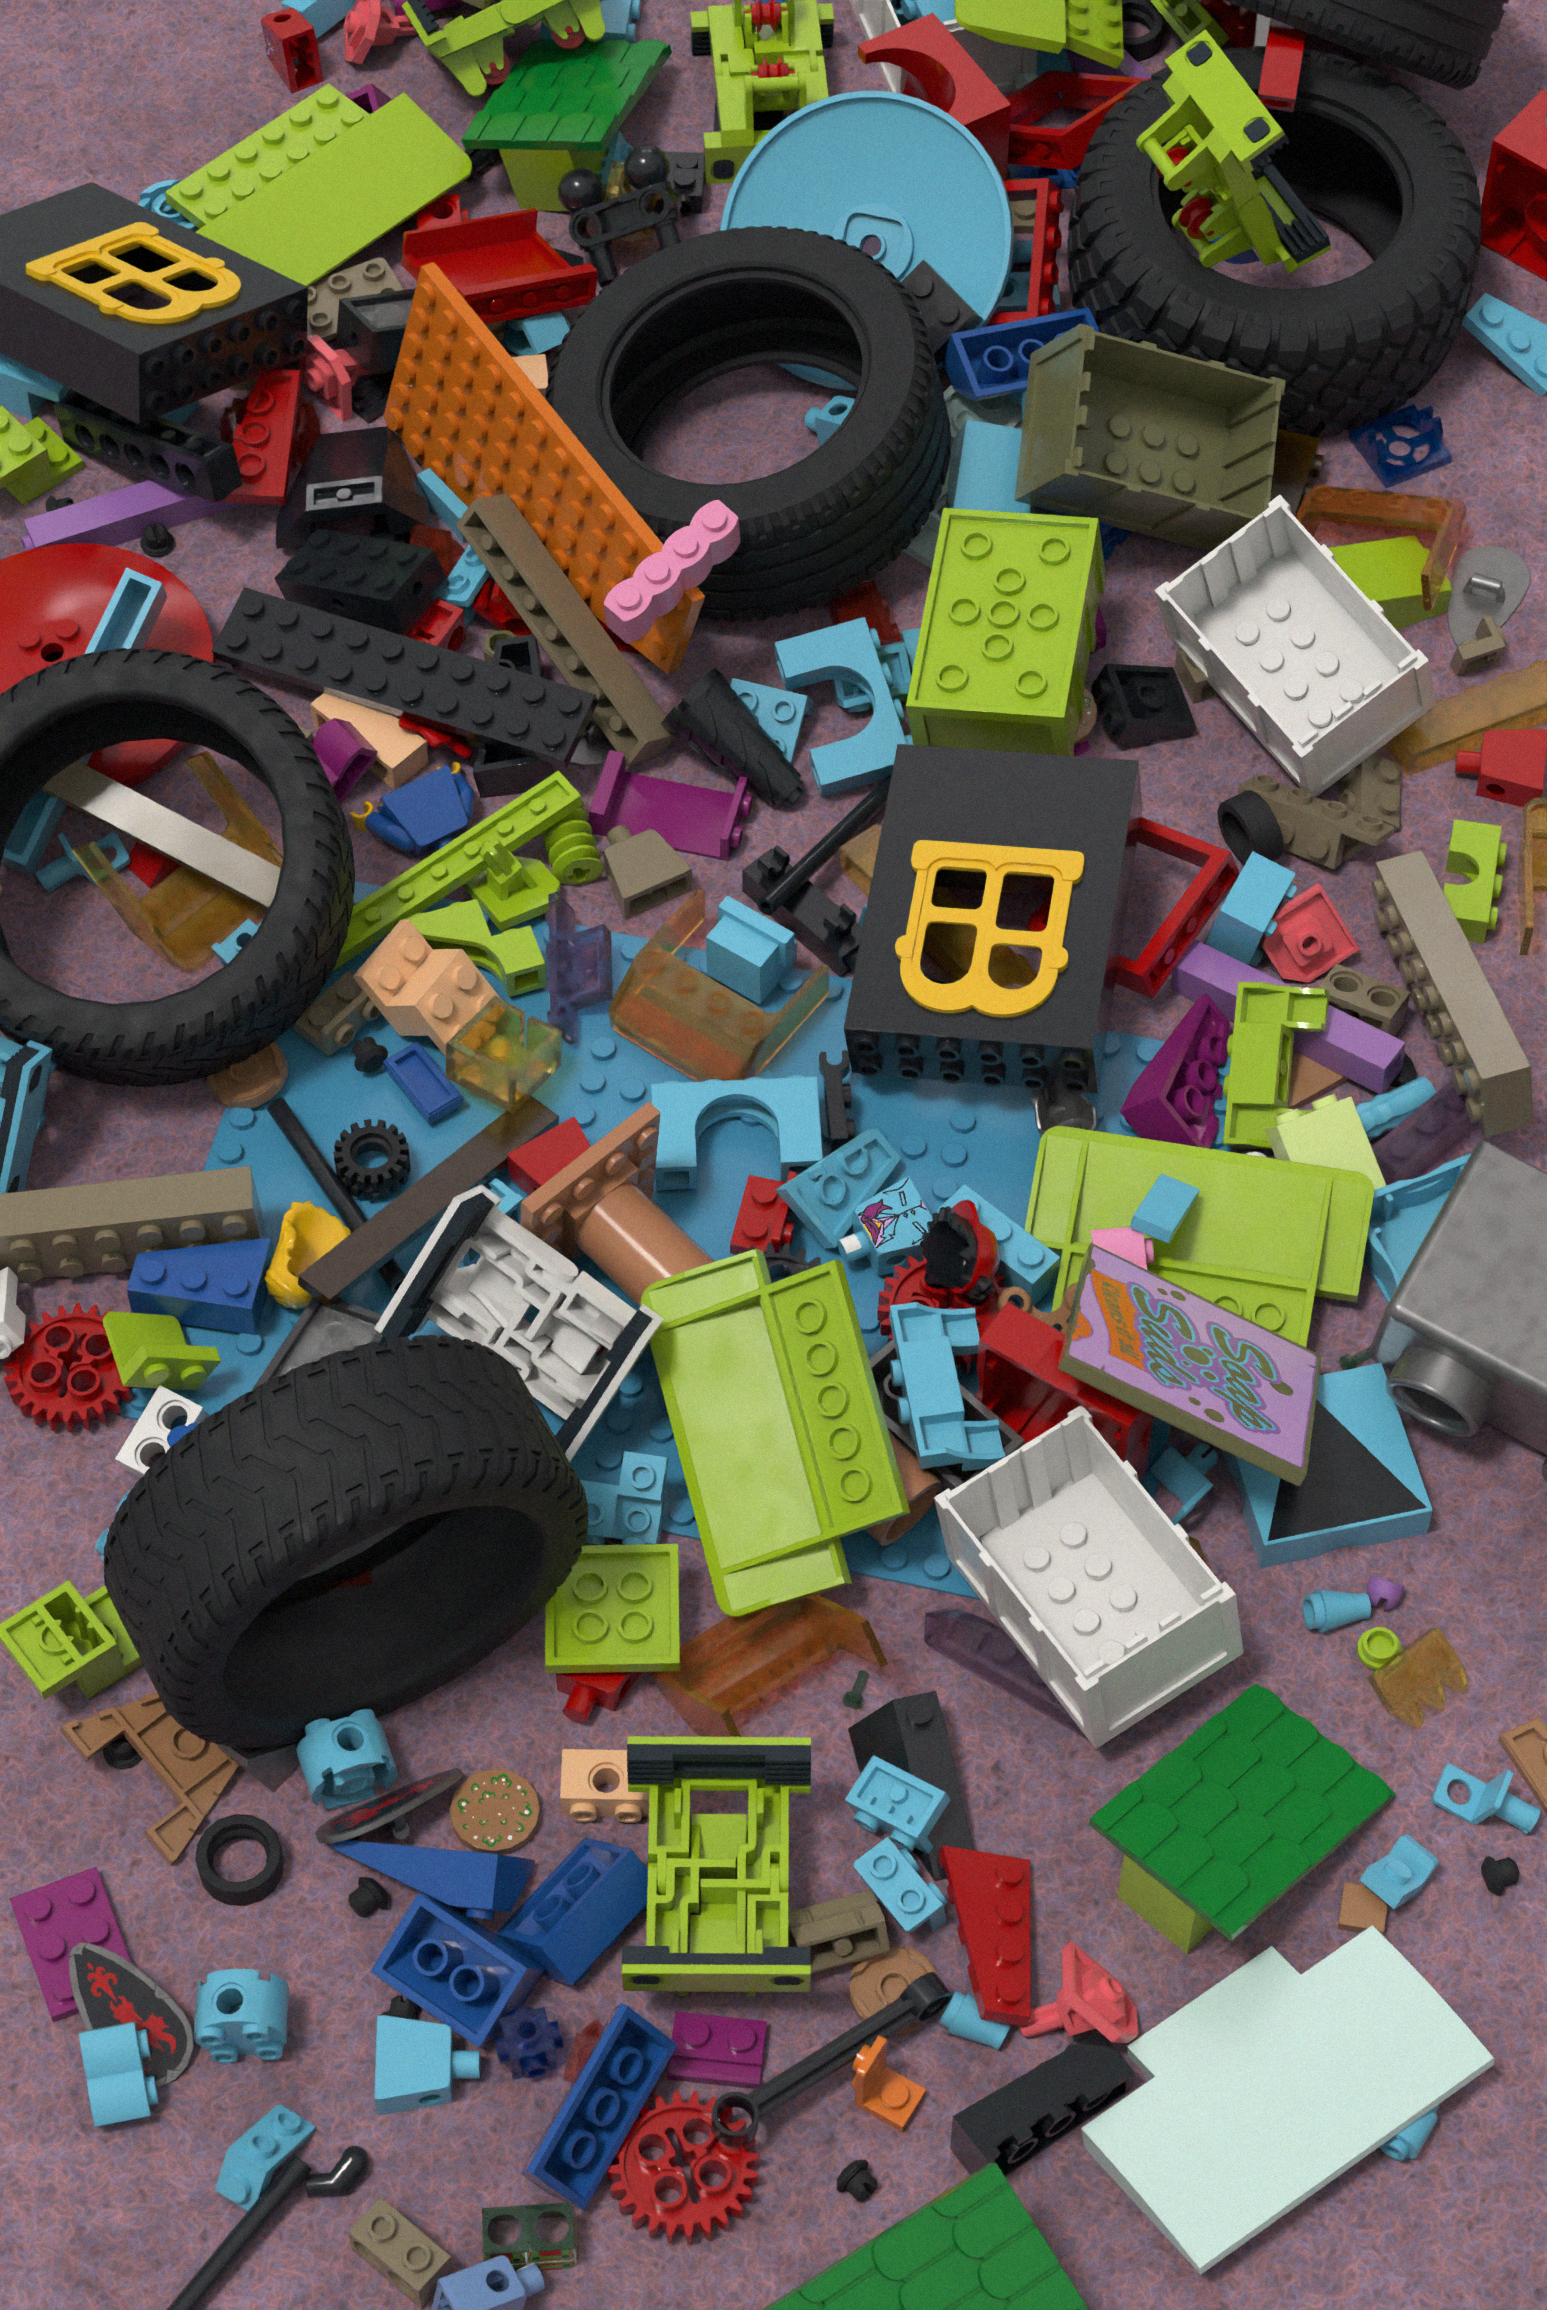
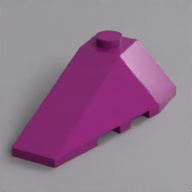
[1120,993,1230,1149]

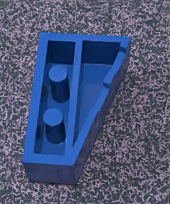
[127,1237,274,1335]

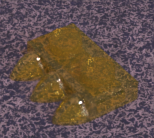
[1366,1627,1467,1728]

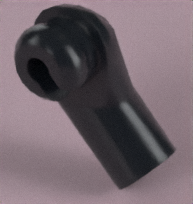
[306,2146,370,2197]

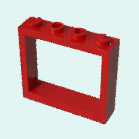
[1006,70,1151,170]
[986,178,1064,327]
[1025,817,1240,999]

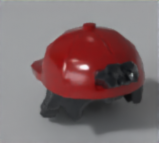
[920,1200,1000,1301]

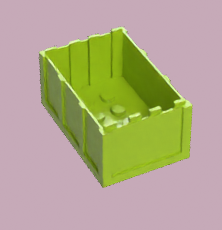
[906,508,1106,756]

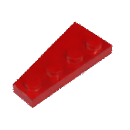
[210,369,301,505]
[938,1845,1030,2027]

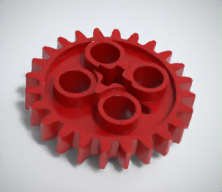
[877,1255,1016,1374]
[3,1303,138,1432]
[607,2091,759,2244]

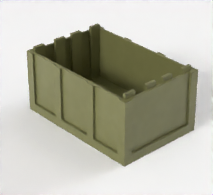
[1014,323,1286,552]

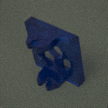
[1348,404,1452,489]

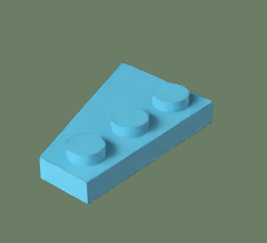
[1462,293,1547,396]
[775,1129,901,1249]

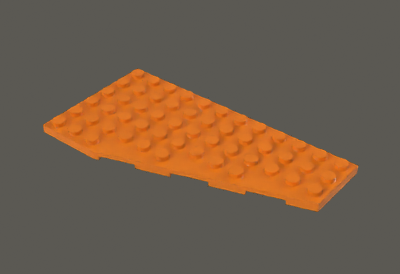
[383,262,705,674]

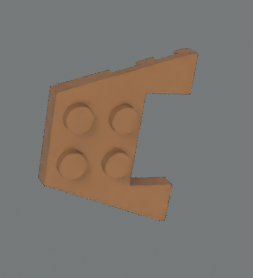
[60,1692,239,1865]

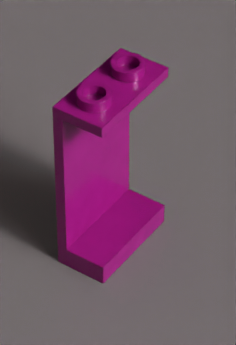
[589,750,753,861]

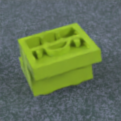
[0,405,84,505]
[0,1580,143,1700]

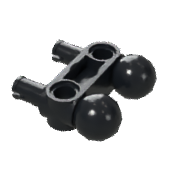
[557,144,682,284]

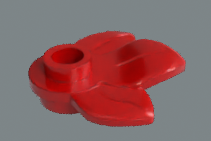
[398,717,472,759]

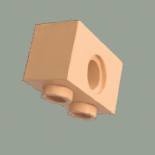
[560,1749,650,1823]

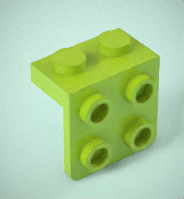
[102,1311,221,1391]

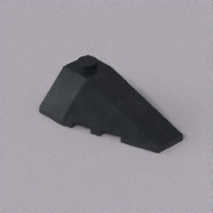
[848,1691,974,1882]

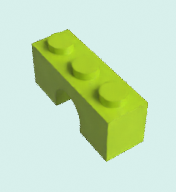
[1443,819,1507,944]

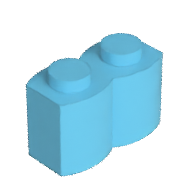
[79,2021,159,2127]

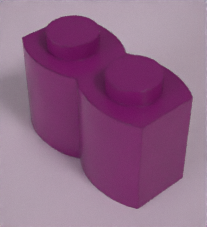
[312,718,378,805]

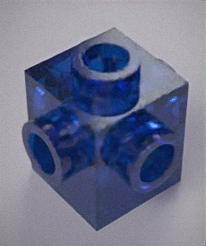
[493,2007,564,2080]

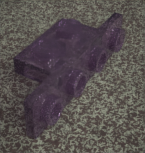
[546,892,613,1045]

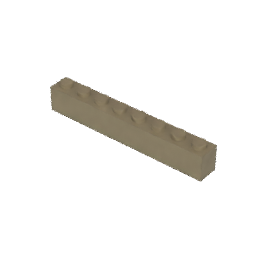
[456,493,675,766]

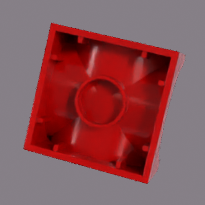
[858,13,1011,181]
[1480,89,1547,282]

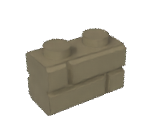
[788,1889,890,1975]

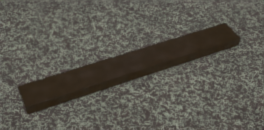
[298,1094,559,1308]

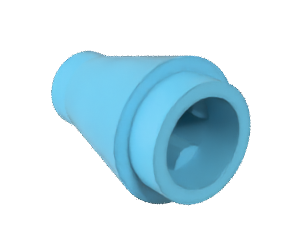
[1302,1589,1371,1633]
[939,1991,1011,2050]

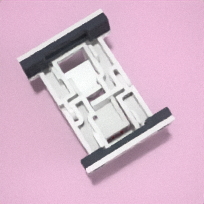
[374,1184,664,1462]

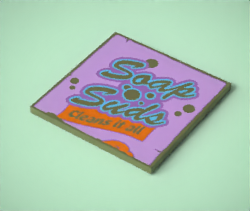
[1058,1243,1322,1486]

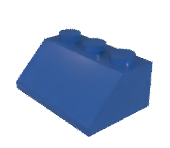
[495,1837,648,1986]
[370,1893,545,2048]

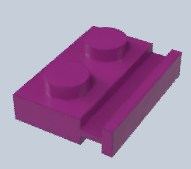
[667,2011,767,2089]

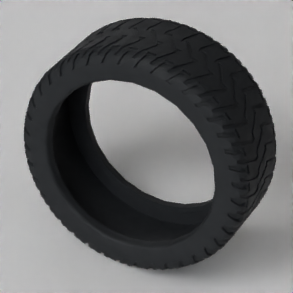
[0,648,355,1087]
[104,1335,589,1748]

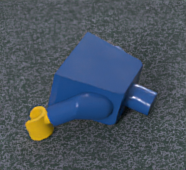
[350,762,474,858]

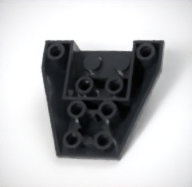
[276,426,428,549]

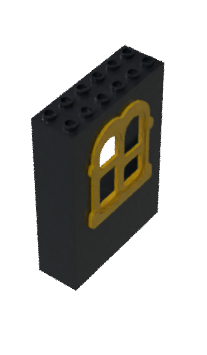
[0,182,308,424]
[844,744,1143,1094]

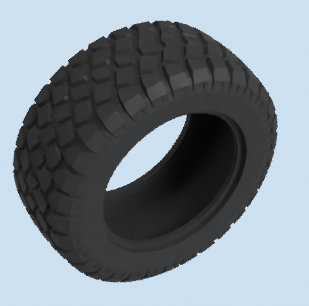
[1067,46,1482,439]

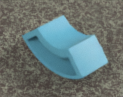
[503,310,570,356]

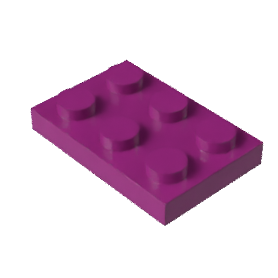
[9,1867,131,2023]

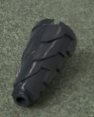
[661,667,805,808]

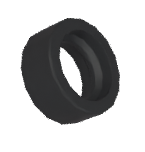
[1122,0,1164,62]
[1217,790,1284,867]
[195,1814,284,1906]

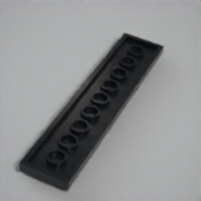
[211,587,598,768]

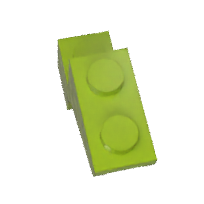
[399,899,547,997]

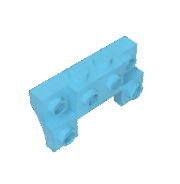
[889,1302,1006,1472]
[580,1451,669,1545]

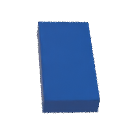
[383,1041,464,1125]

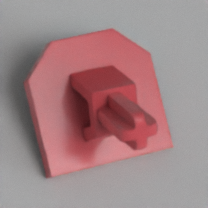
[344,0,418,64]
[298,334,373,422]
[1260,883,1360,983]
[1019,1941,1138,2043]

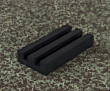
[351,370,395,424]

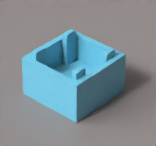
[1205,851,1297,966]

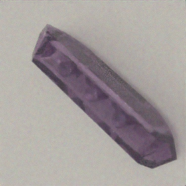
[924,1608,1088,1740]

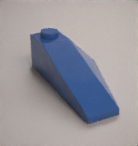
[332,1840,535,1920]

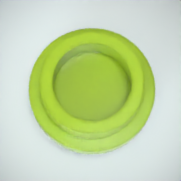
[1357,1627,1402,1671]

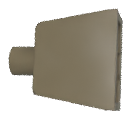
[603,825,692,920]

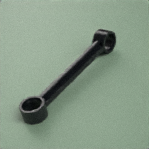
[711,1972,952,2147]

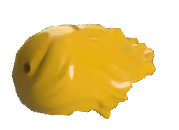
[264,1201,351,1310]

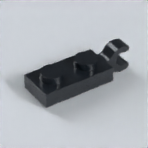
[819,1050,855,1154]

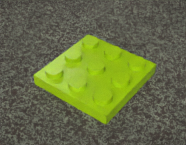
[545,1544,680,1674]

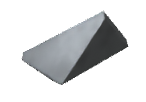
[218,1742,300,1793]

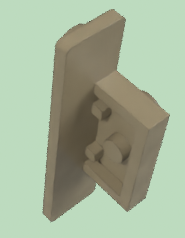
[1337,753,1400,862]
[1238,774,1395,869]

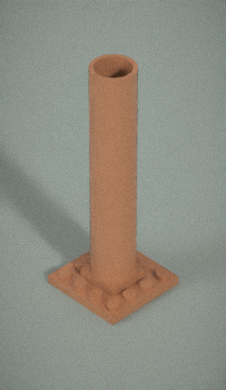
[520,1101,943,1546]

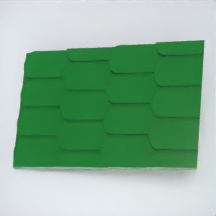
[461,39,672,211]
[1089,1683,1396,1954]
[762,2163,1089,2310]

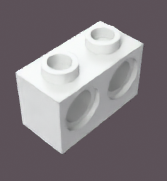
[115,1385,209,1478]

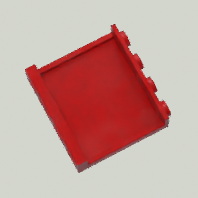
[402,208,598,324]

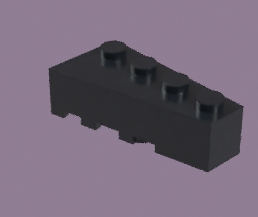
[473,634,557,798]
[950,2031,1135,2177]

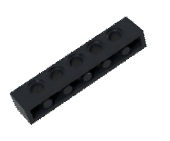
[54,391,243,503]

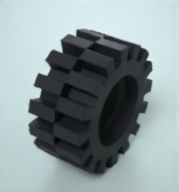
[333,1119,411,1200]

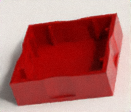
[975,1302,1154,1482]

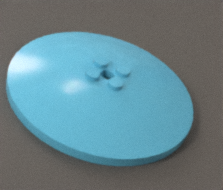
[720,91,1014,392]

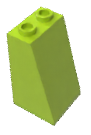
[1329,535,1452,630]

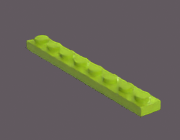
[333,770,584,971]

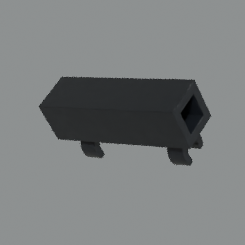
[742,845,863,977]

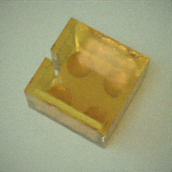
[445,996,562,1114]

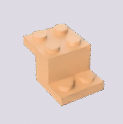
[352,920,508,1065]

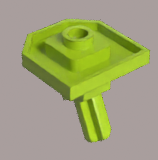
[462,839,560,931]

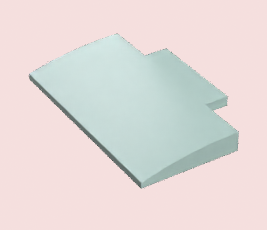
[1081,1925,1494,2275]

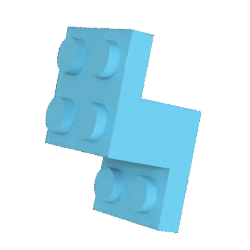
[0,352,70,419]

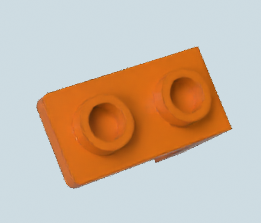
[851,2035,926,2133]

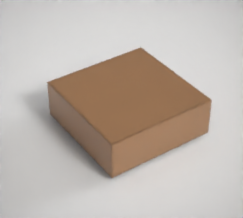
[1337,1882,1388,1935]

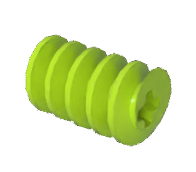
[541,803,604,885]

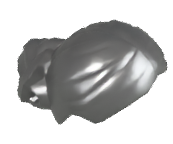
[1030,1089,1098,1137]

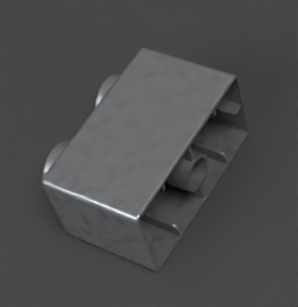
[1369,1141,1547,1482]

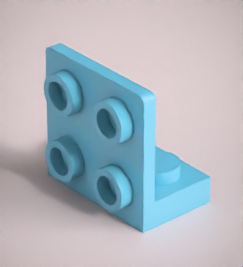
[730,678,815,764]

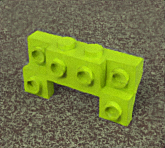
[1223,982,1330,1151]

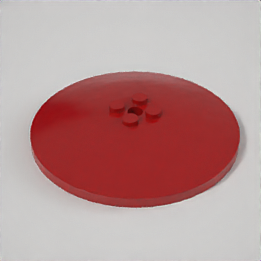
[0,543,216,808]

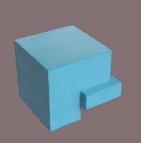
[706,896,797,1004]

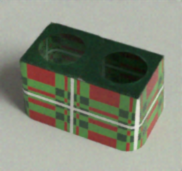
[481,2202,579,2271]

